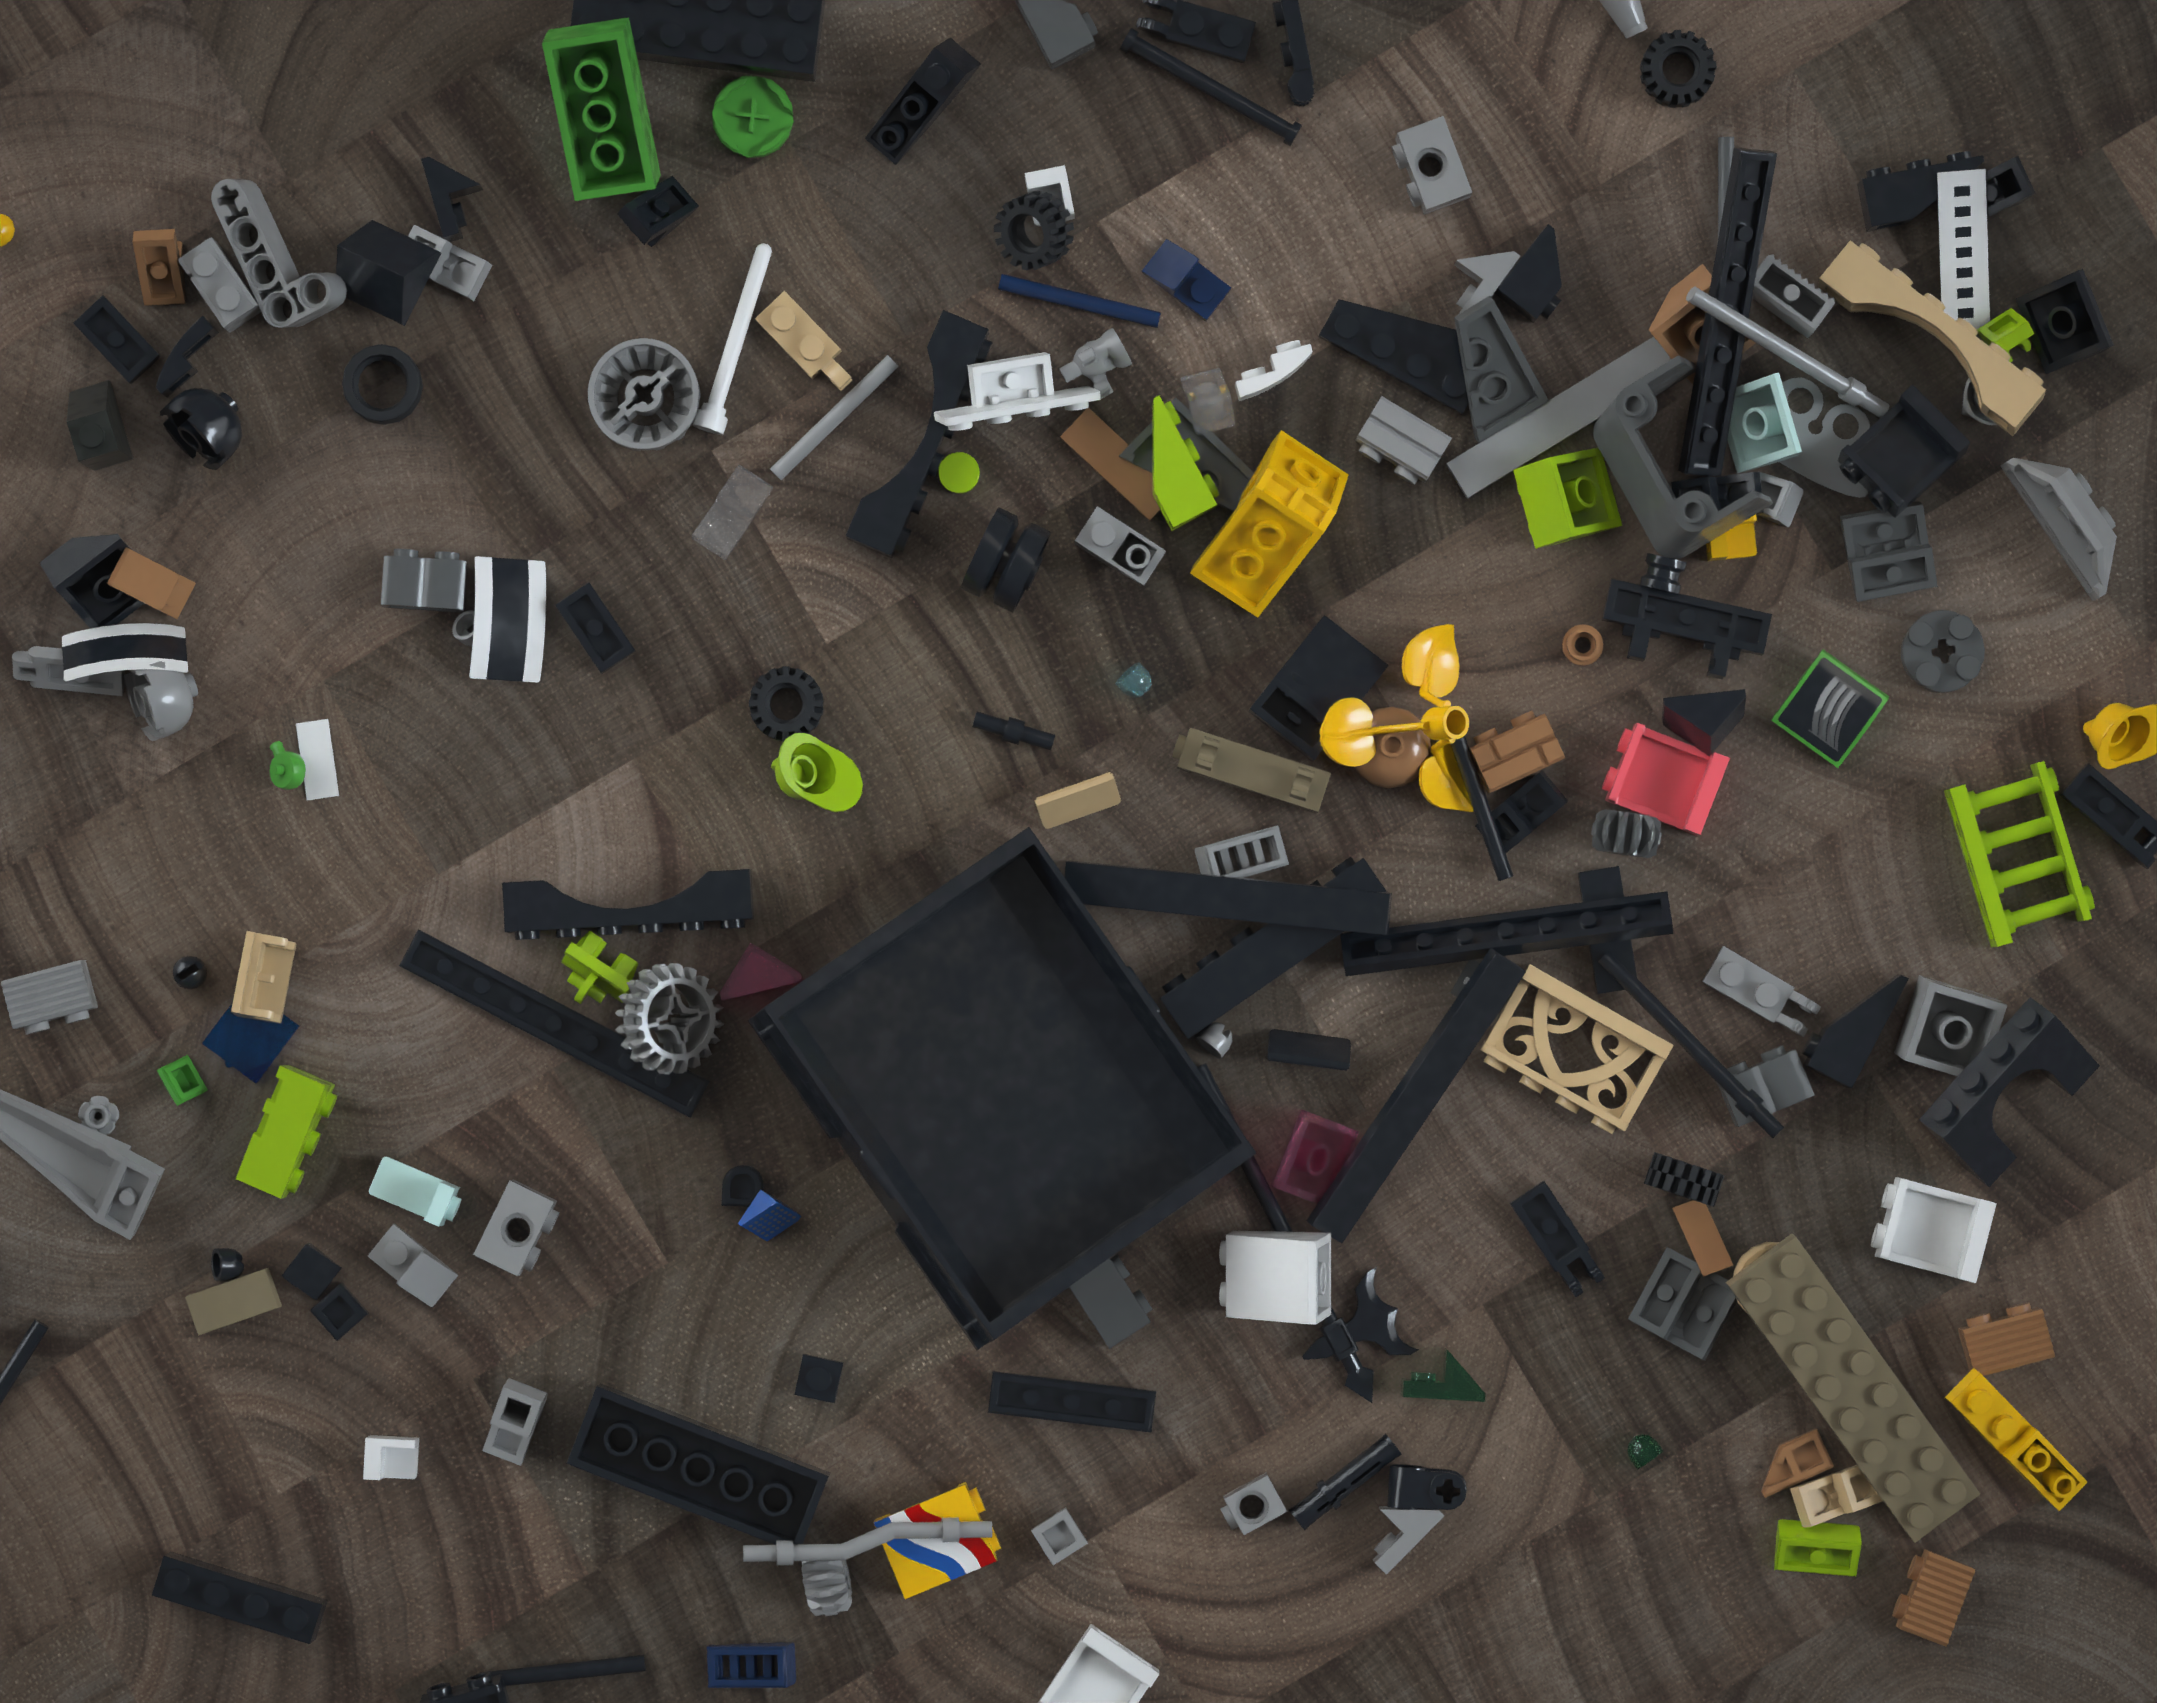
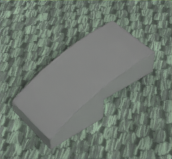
[408,225,493,301]

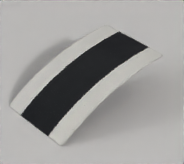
[469,556,546,683]
[62,623,188,681]

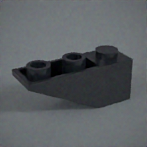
[865,37,981,165]
[1857,151,1984,232]

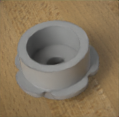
[78,1096,119,1135]

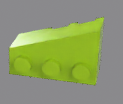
[236,1065,337,1199]

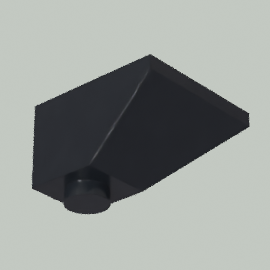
[39,534,145,629]

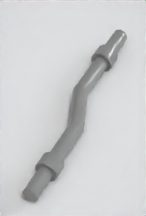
[743,1517,992,1565]

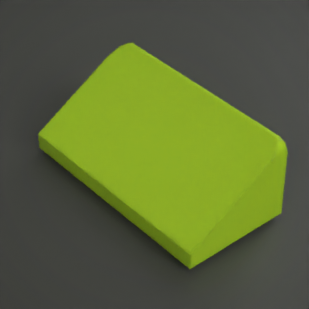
[1774,1519,1862,1577]

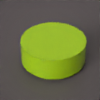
[939,452,980,494]

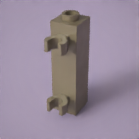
[1172,728,1331,813]

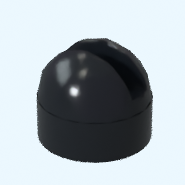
[173,956,207,989]
[211,1248,244,1281]

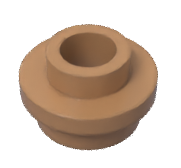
[1562,624,1603,666]

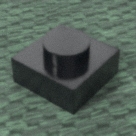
[794,1354,844,1403]

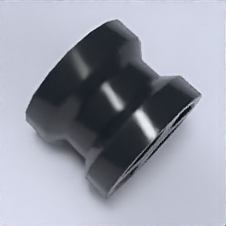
[1639,553,1687,594]

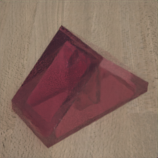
[720,943,803,1001]

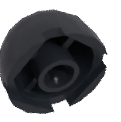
[160,388,242,470]

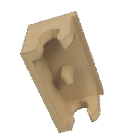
[231,931,296,1024]

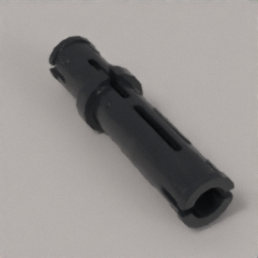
[1288,1433,1402,1531]

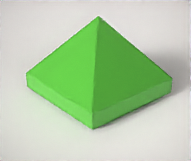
[157,1055,208,1106]

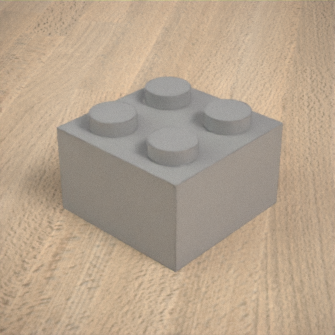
[1894,975,2007,1076]

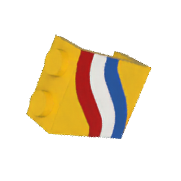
[873,1482,1001,1599]

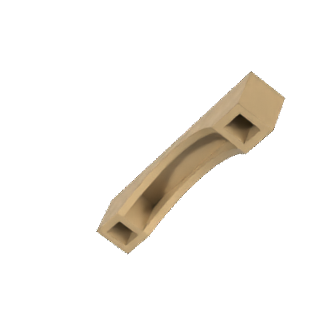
[1818,240,2046,436]

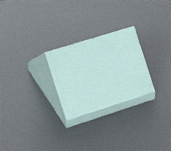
[1727,373,1802,474]

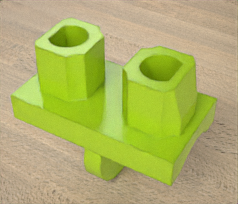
[561,931,638,1004]

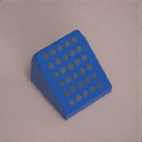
[738,1189,801,1242]

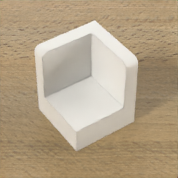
[1025,165,1075,226]
[363,1435,419,1480]

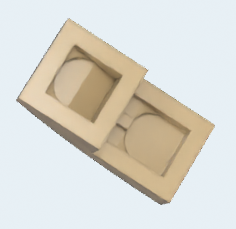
[1790,1465,1883,1528]

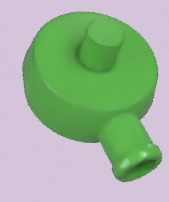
[270,741,306,790]

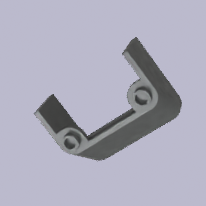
[1593,355,1773,559]

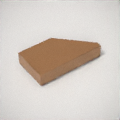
[1761,1428,1834,1498]

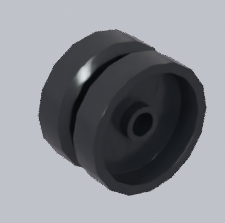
[961,507,1051,613]

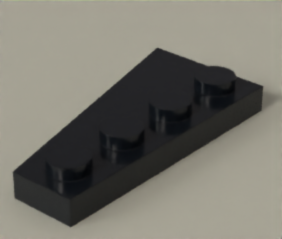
[1318,299,1468,415]

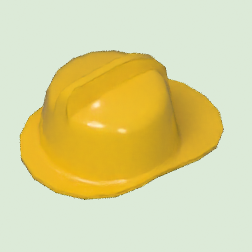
[2083,703,2157,770]

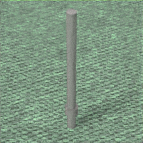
[1686,287,1889,418]

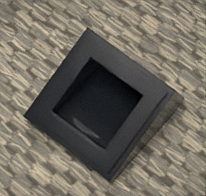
[282,1243,342,1301]

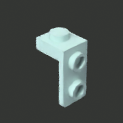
[369,1156,462,1227]

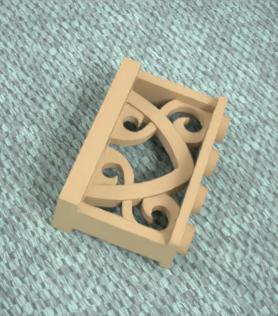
[1479,964,1674,1134]

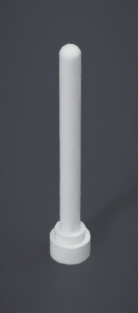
[692,243,772,435]

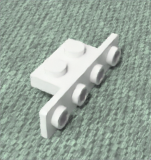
[934,352,1101,431]

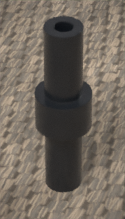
[972,711,1055,750]

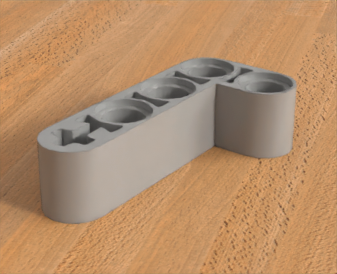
[211,179,347,328]

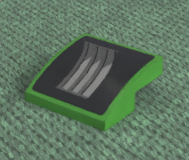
[1771,649,1889,768]

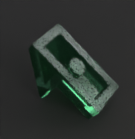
[1400,1348,1486,1402]

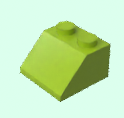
[1513,448,1623,549]

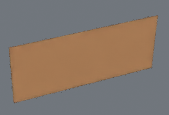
[1672,1200,1733,1277]

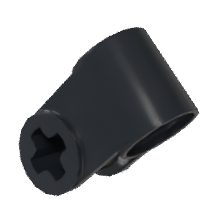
[1387,1464,1467,1510]

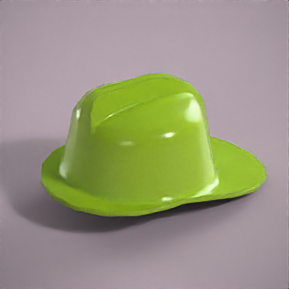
[771,733,863,812]

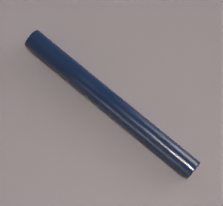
[998,274,1161,328]

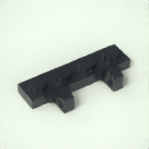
[1602,579,1772,680]

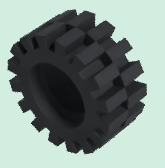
[1640,30,1717,108]
[994,191,1074,270]
[749,666,824,741]
[1644,1152,1724,1207]

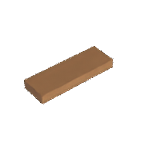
[1060,407,1160,522]

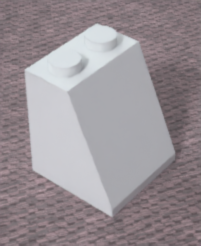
[1219,1231,1331,1325]

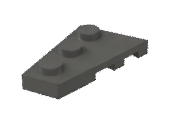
[1119,398,1254,512]

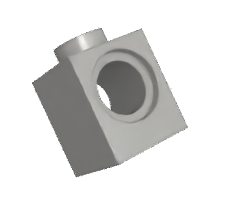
[1220,1472,1287,1535]

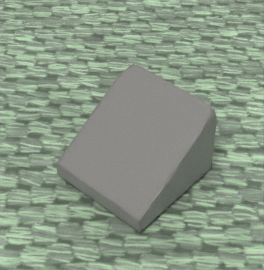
[1756,471,1804,527]

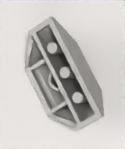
[2000,458,2117,601]

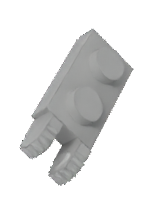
[1702,946,1821,1037]

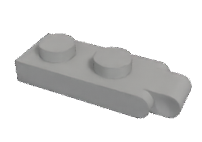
[12,646,125,696]

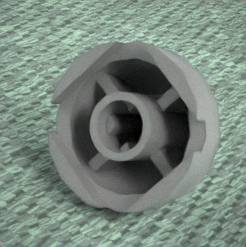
[124,661,198,741]

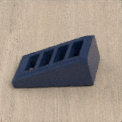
[707,1642,796,1688]

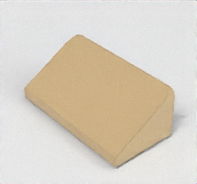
[1035,772,1121,829]

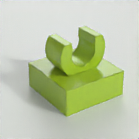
[1977,308,2034,362]

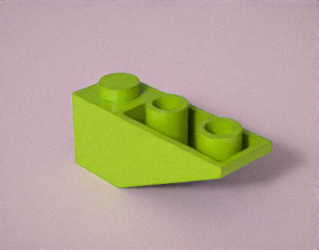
[1152,395,1220,531]

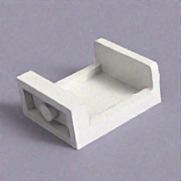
[1871,1177,1997,1283]
[1038,1624,1160,1703]

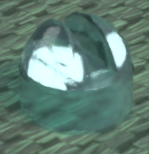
[1115,662,1151,698]

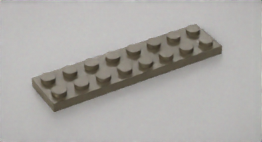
[1725,1234,1980,1543]

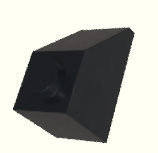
[1495,224,1562,323]

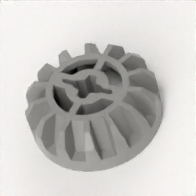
[588,338,700,451]

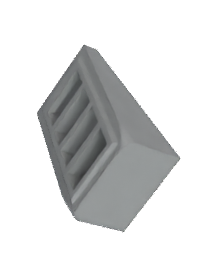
[1195,825,1289,878]

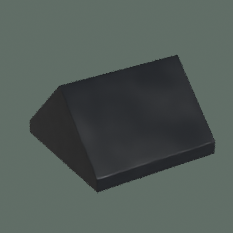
[336,220,441,326]
[2016,269,2114,374]

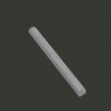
[770,355,898,480]

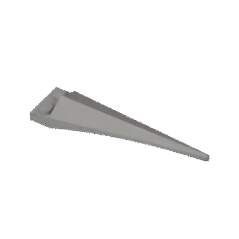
[0,1089,165,1240]

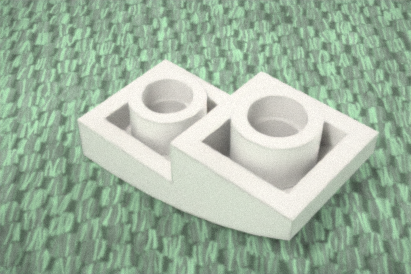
[1235,340,1313,401]

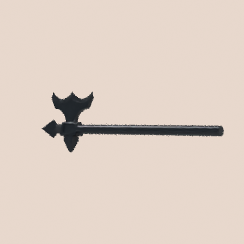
[1197,1063,1419,1403]

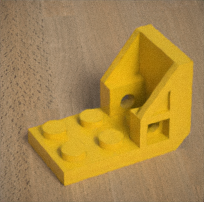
[1190,430,1349,618]

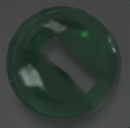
[1627,1434,1664,1470]

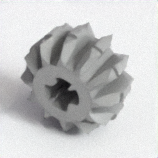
[801,1560,852,1616]

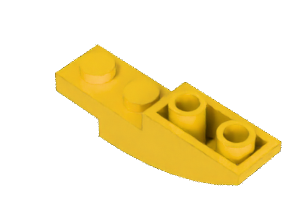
[1945,1368,2087,1511]

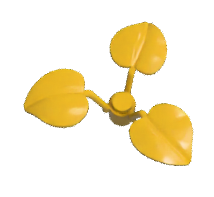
[1319,624,1474,812]

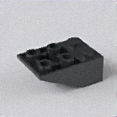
[1248,615,1389,762]

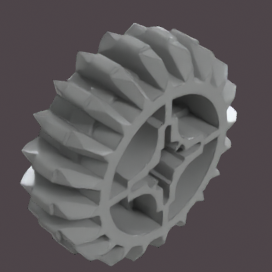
[615,963,724,1074]

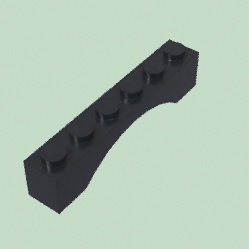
[846,310,993,558]
[502,869,754,940]

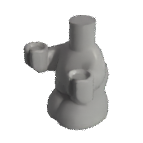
[1059,328,1132,399]

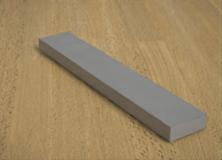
[1446,337,1671,499]

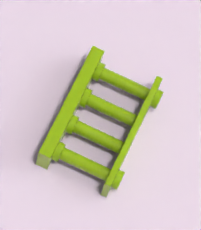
[1944,761,2095,948]

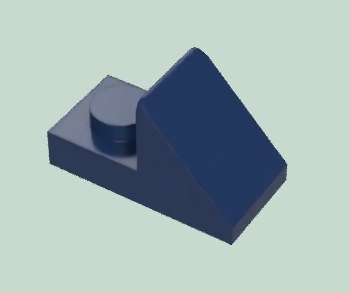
[1141,239,1231,322]

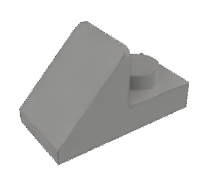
[1454,251,1520,315]
[368,1224,458,1307]
[1373,1506,1444,1575]

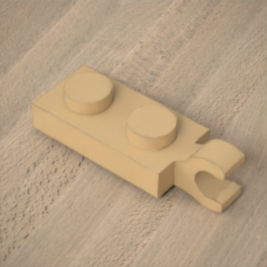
[755,291,853,391]

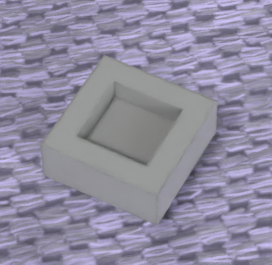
[1031,1507,1088,1565]

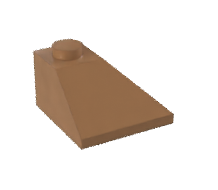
[1649,264,1756,384]

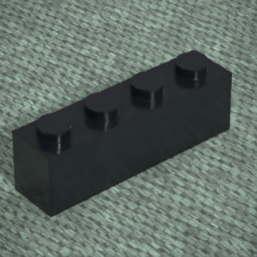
[152,1552,328,1644]

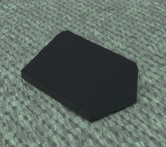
[1266,1029,1351,1071]

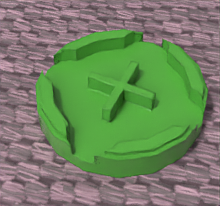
[712,76,794,158]

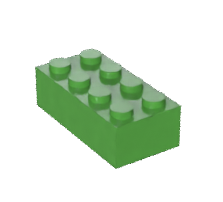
[542,17,661,201]

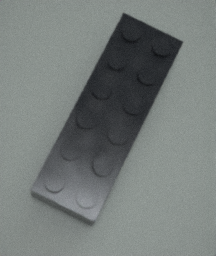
[570,0,825,82]
[567,1383,830,1545]

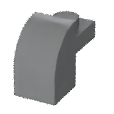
[482,1378,548,1466]

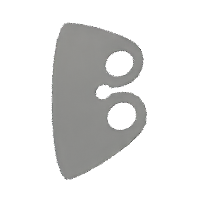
[1780,377,1870,498]

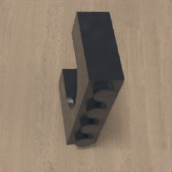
[1919,997,2100,1187]

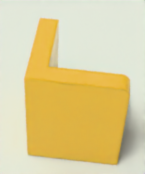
[1706,514,1757,561]

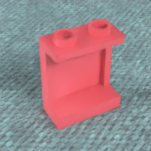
[1602,722,1730,836]

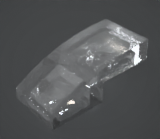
[692,465,773,561]

